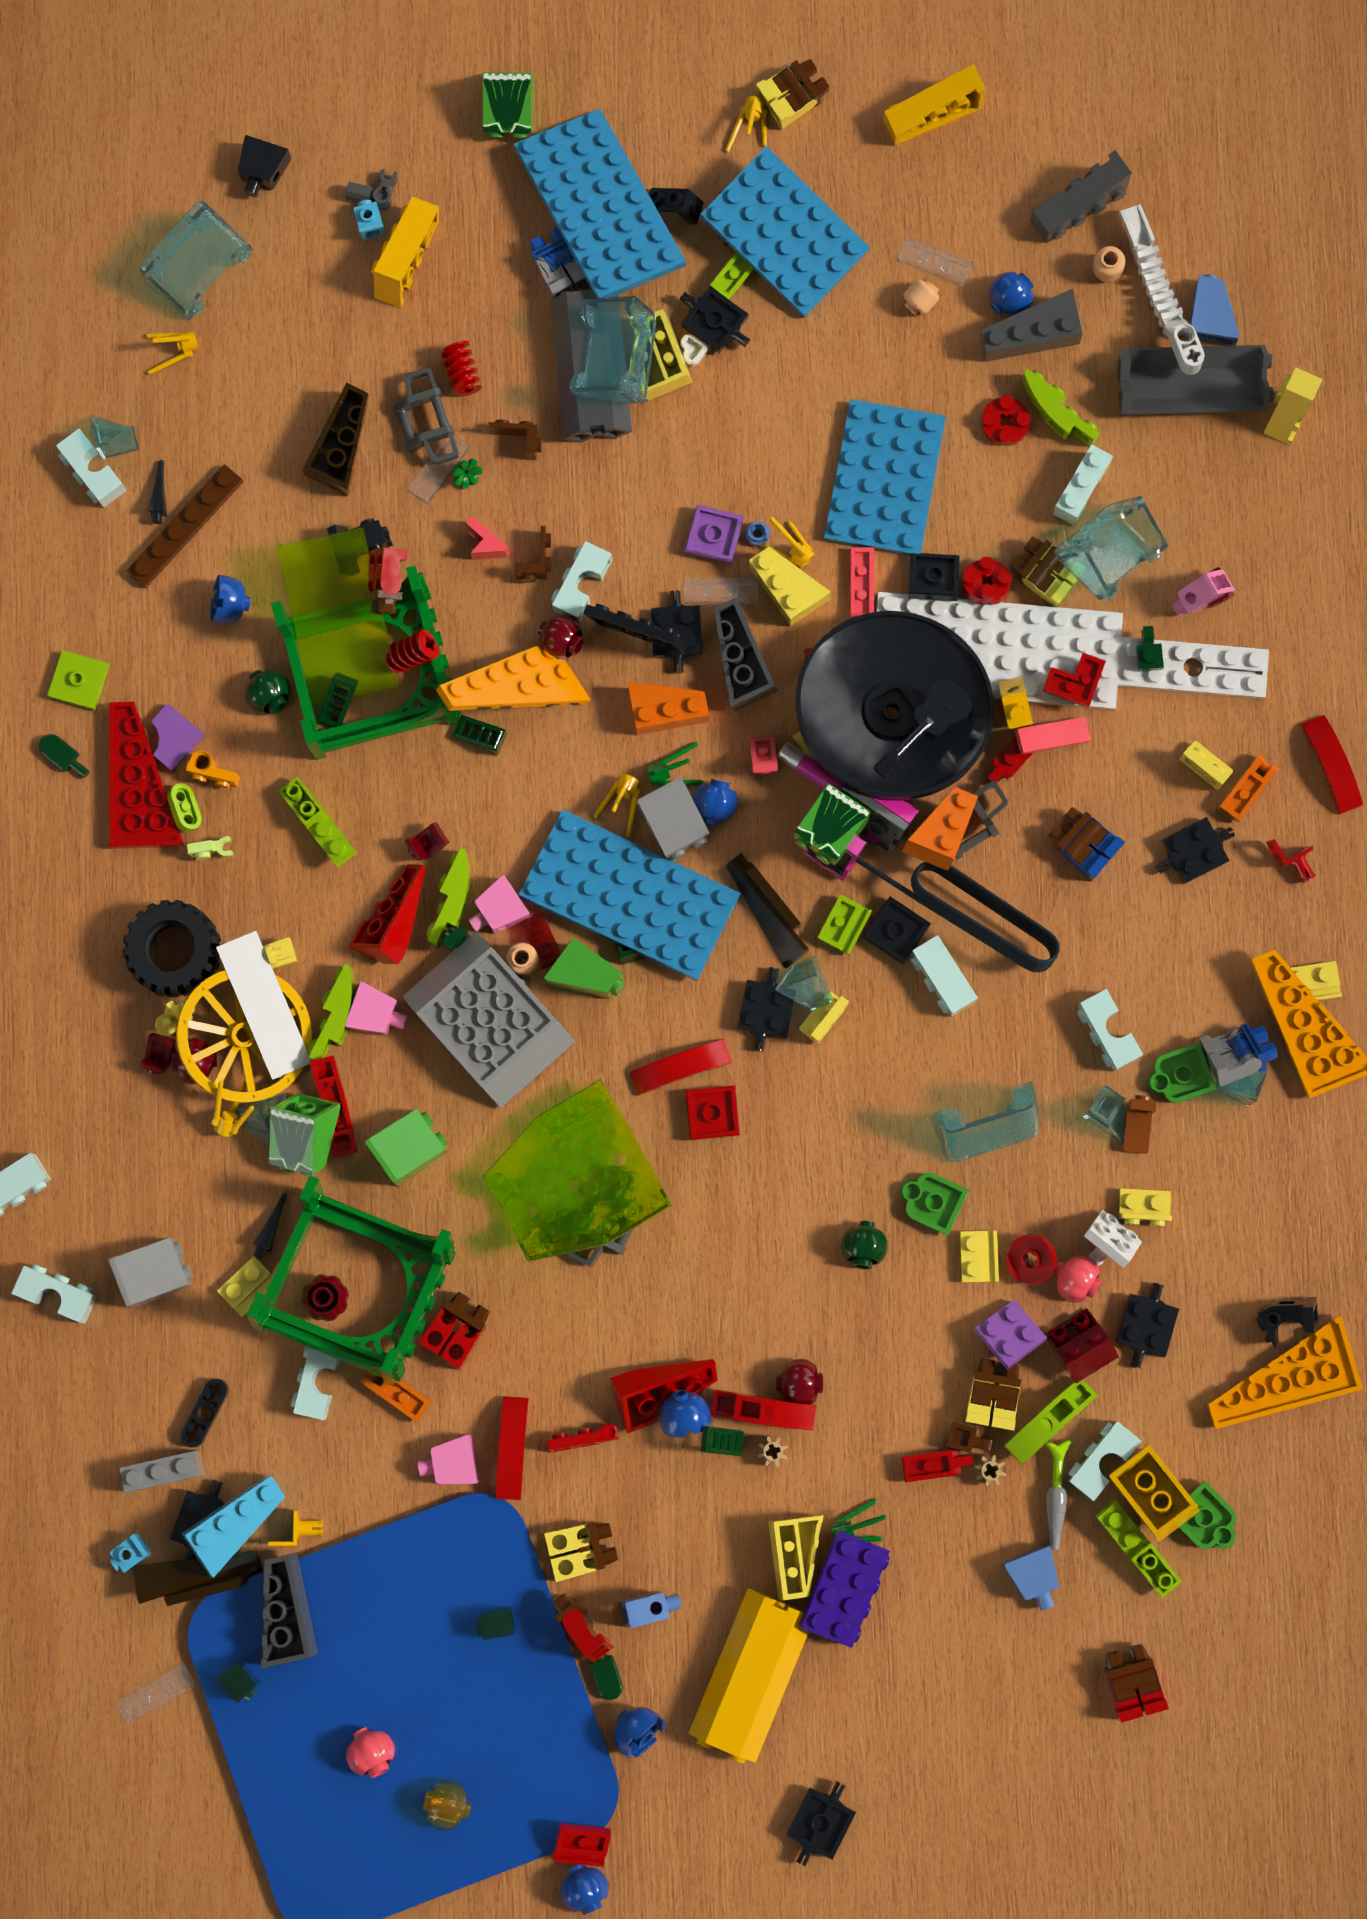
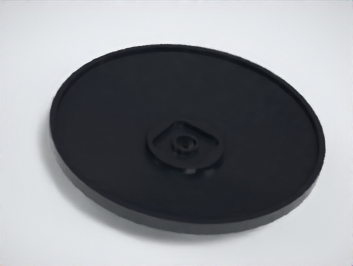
[795,611,994,800]

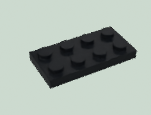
[583,603,688,654]

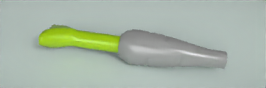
[1045,1440,1071,1549]

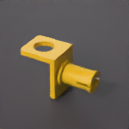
[267,1510,323,1546]

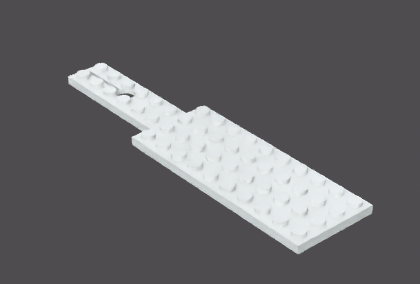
[876,592,1269,711]

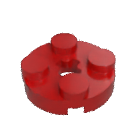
[981,395,1031,446]
[962,557,1012,605]
[1006,1234,1058,1286]

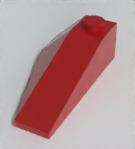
[348,864,426,964]

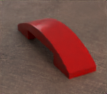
[1301,715,1363,815]
[630,1039,732,1096]
[309,1055,358,1158]
[496,1396,529,1501]

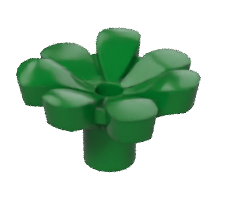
[452,458,483,489]

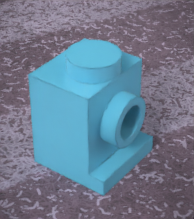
[353,200,386,241]
[109,1533,153,1573]

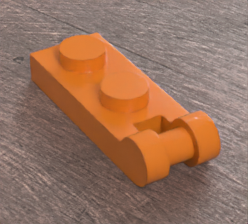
[1219,753,1279,823]
[360,1372,432,1423]

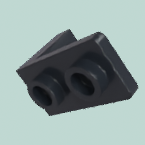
[649,188,704,224]

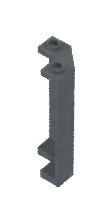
[550,290,632,442]
[1117,345,1274,415]

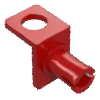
[1266,839,1316,884]

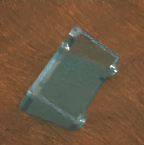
[140,200,253,320]
[570,296,656,404]
[1054,496,1168,601]
[932,1081,1040,1162]

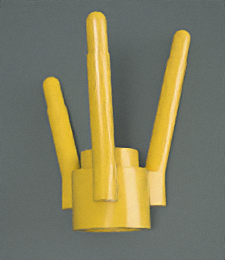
[725,96,767,152]
[146,331,198,374]
[761,517,815,568]
[593,774,641,838]
[211,1081,254,1137]

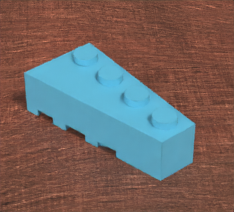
[182,1475,285,1578]

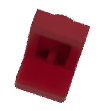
[405,822,450,861]
[140,1032,176,1074]

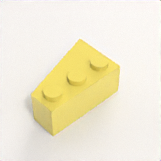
[640,309,693,401]
[1263,367,1323,445]
[749,547,831,626]
[768,1515,824,1600]

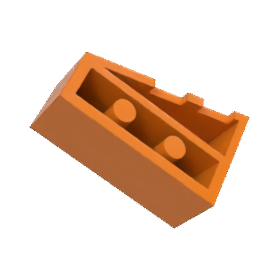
[627,681,710,735]
[901,787,978,871]

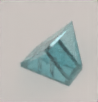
[90,414,139,459]
[775,956,833,1010]
[1216,1070,1267,1106]
[1083,1085,1125,1144]
[237,1093,287,1146]

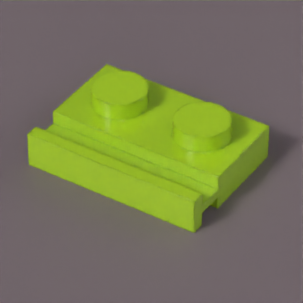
[817,894,872,955]

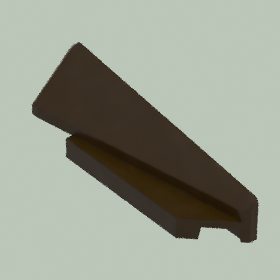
[727,853,809,968]
[133,1552,263,1606]

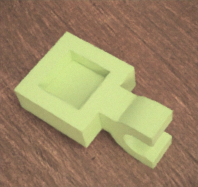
[187,836,234,860]

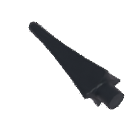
[148,460,167,524]
[253,1193,287,1259]

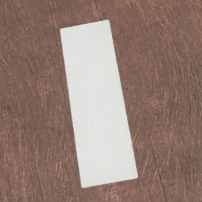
[216,931,311,1079]

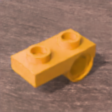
[186,751,240,788]

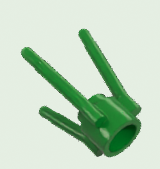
[647,742,703,787]
[830,1498,886,1542]

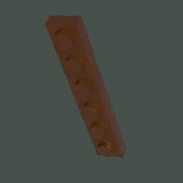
[126,464,244,588]

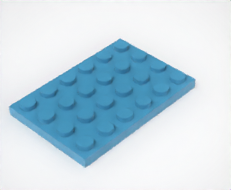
[700,146,870,318]
[824,399,946,556]

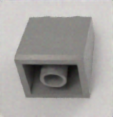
[637,777,710,861]
[108,1238,193,1308]

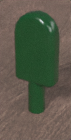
[39,734,90,778]
[589,1655,623,1700]

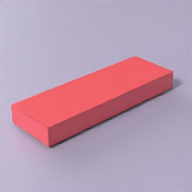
[849,547,874,619]
[1015,717,1091,755]

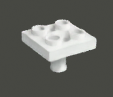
[1084,1210,1142,1268]

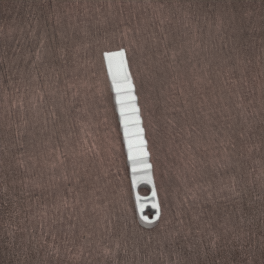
[1119,204,1205,375]

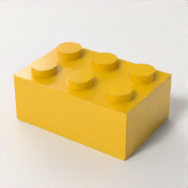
[1109,1445,1200,1542]

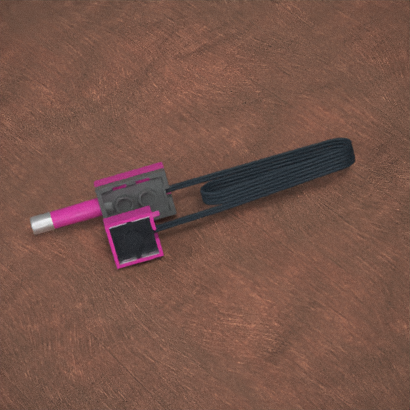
[777,743,1060,973]

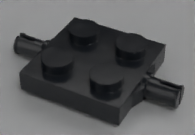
[679,286,751,354]
[651,590,703,674]
[1155,817,1235,884]
[737,967,796,1052]
[1115,1283,1179,1369]
[170,1480,225,1560]
[786,1781,856,1866]

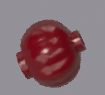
[538,615,584,660]
[171,1038,217,1084]
[301,1274,349,1322]
[776,1359,823,1404]

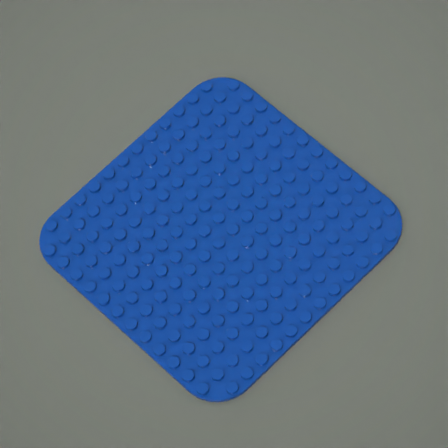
[188,1493,619,1919]

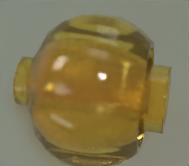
[422,1780,472,1831]

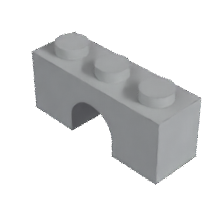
[120,1450,204,1493]

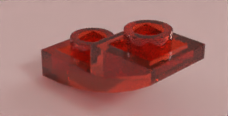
[520,912,562,970]

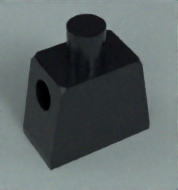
[238,135,291,197]

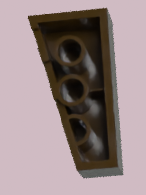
[303,382,369,496]

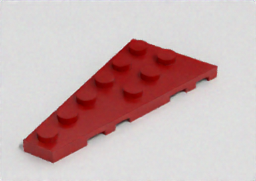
[109,701,185,849]

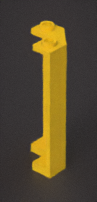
[689,1588,809,1763]

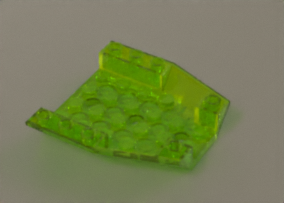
[483,1079,672,1262]

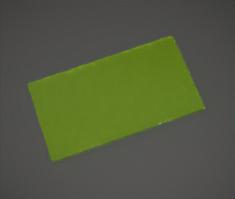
[276,527,399,706]

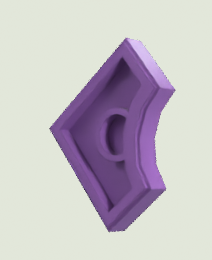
[151,703,205,772]

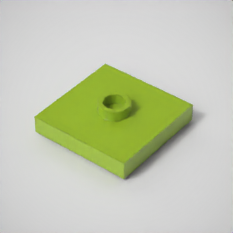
[47,650,110,710]

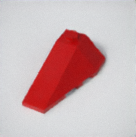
[610,1359,718,1434]

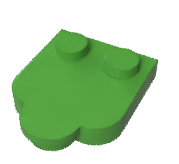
[1147,1042,1217,1103]
[900,1173,969,1236]
[1179,1480,1236,1549]

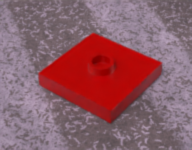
[685,1085,740,1141]

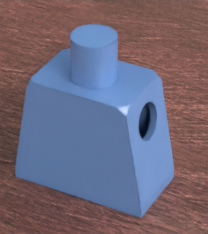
[1002,1545,1059,1611]
[619,1592,681,1628]

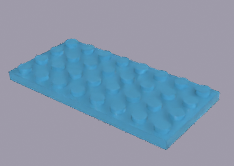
[514,109,686,303]
[519,809,740,982]

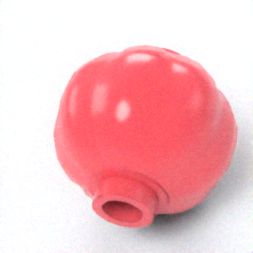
[1054,1255,1102,1303]
[346,1727,395,1778]

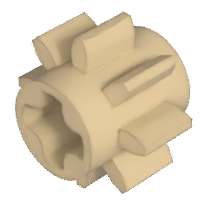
[758,1436,788,1467]
[974,1455,1006,1487]

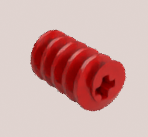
[441,340,482,396]
[386,630,439,673]

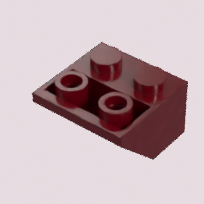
[1044,1308,1119,1383]

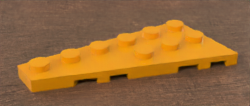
[436,645,591,711]
[1250,949,1367,1099]
[1207,1315,1363,1429]

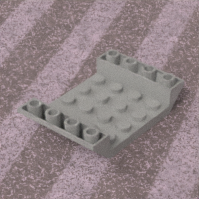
[402,930,576,1108]

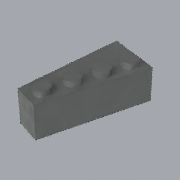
[1030,150,1132,243]
[980,289,1083,362]
[714,598,778,711]
[261,1552,318,1668]

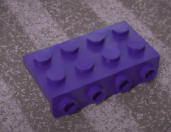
[799,1529,890,1648]

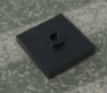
[908,553,960,601]
[862,896,931,965]

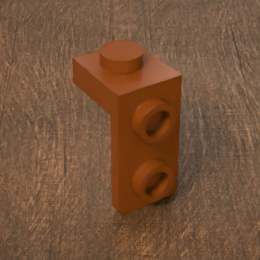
[1123,1095,1157,1154]

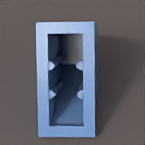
[1187,274,1239,346]

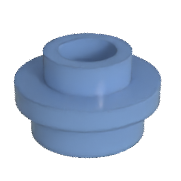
[746,521,770,546]

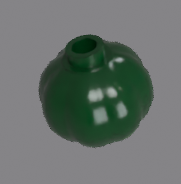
[245,670,290,715]
[841,1221,888,1270]

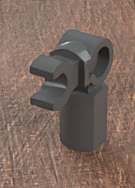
[346,169,398,210]

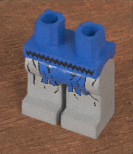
[530,227,588,299]
[1200,1023,1278,1087]

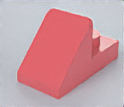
[466,516,510,559]
[750,736,778,776]

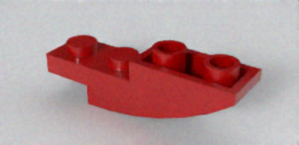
[711,1389,817,1431]

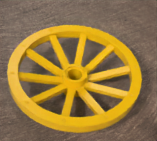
[176,970,312,1102]

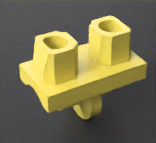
[263,937,298,969]
[155,999,195,1036]

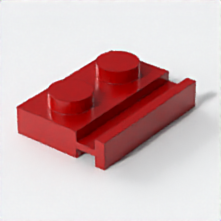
[552,1823,611,1867]

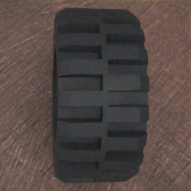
[122,900,221,998]

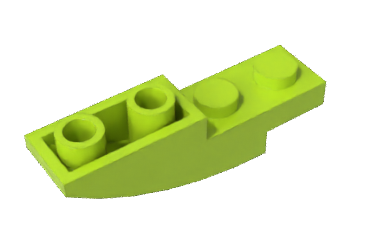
[1022,368,1100,446]
[278,776,357,868]
[426,847,470,948]
[308,964,355,1060]
[1004,1380,1098,1465]
[1095,1499,1182,1598]

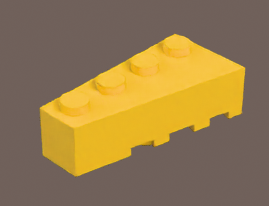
[883,64,985,146]
[371,197,439,308]

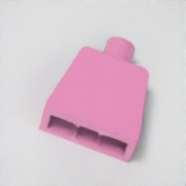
[1173,569,1235,616]
[468,875,531,933]
[345,982,408,1036]
[418,1435,479,1484]

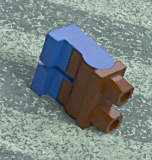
[1047,807,1125,881]

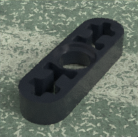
[181,1379,229,1448]

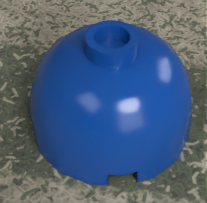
[210,575,250,624]
[660,1390,711,1437]
[614,1707,666,1759]

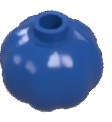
[990,272,1034,316]
[693,779,738,826]
[560,1864,609,1915]

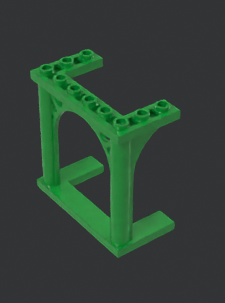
[271,565,461,760]
[246,1175,456,1387]

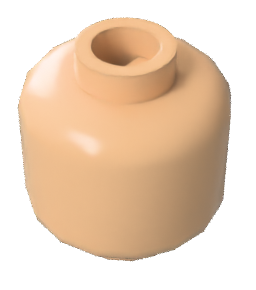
[1092,246,1126,282]
[903,278,939,315]
[506,943,539,977]

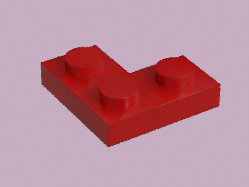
[1042,653,1106,708]

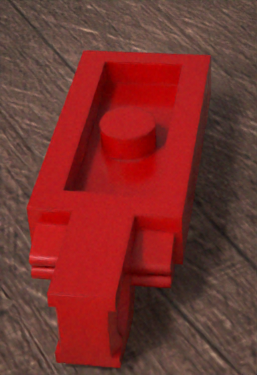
[987,725,1034,783]
[547,1424,619,1453]
[901,1450,974,1483]

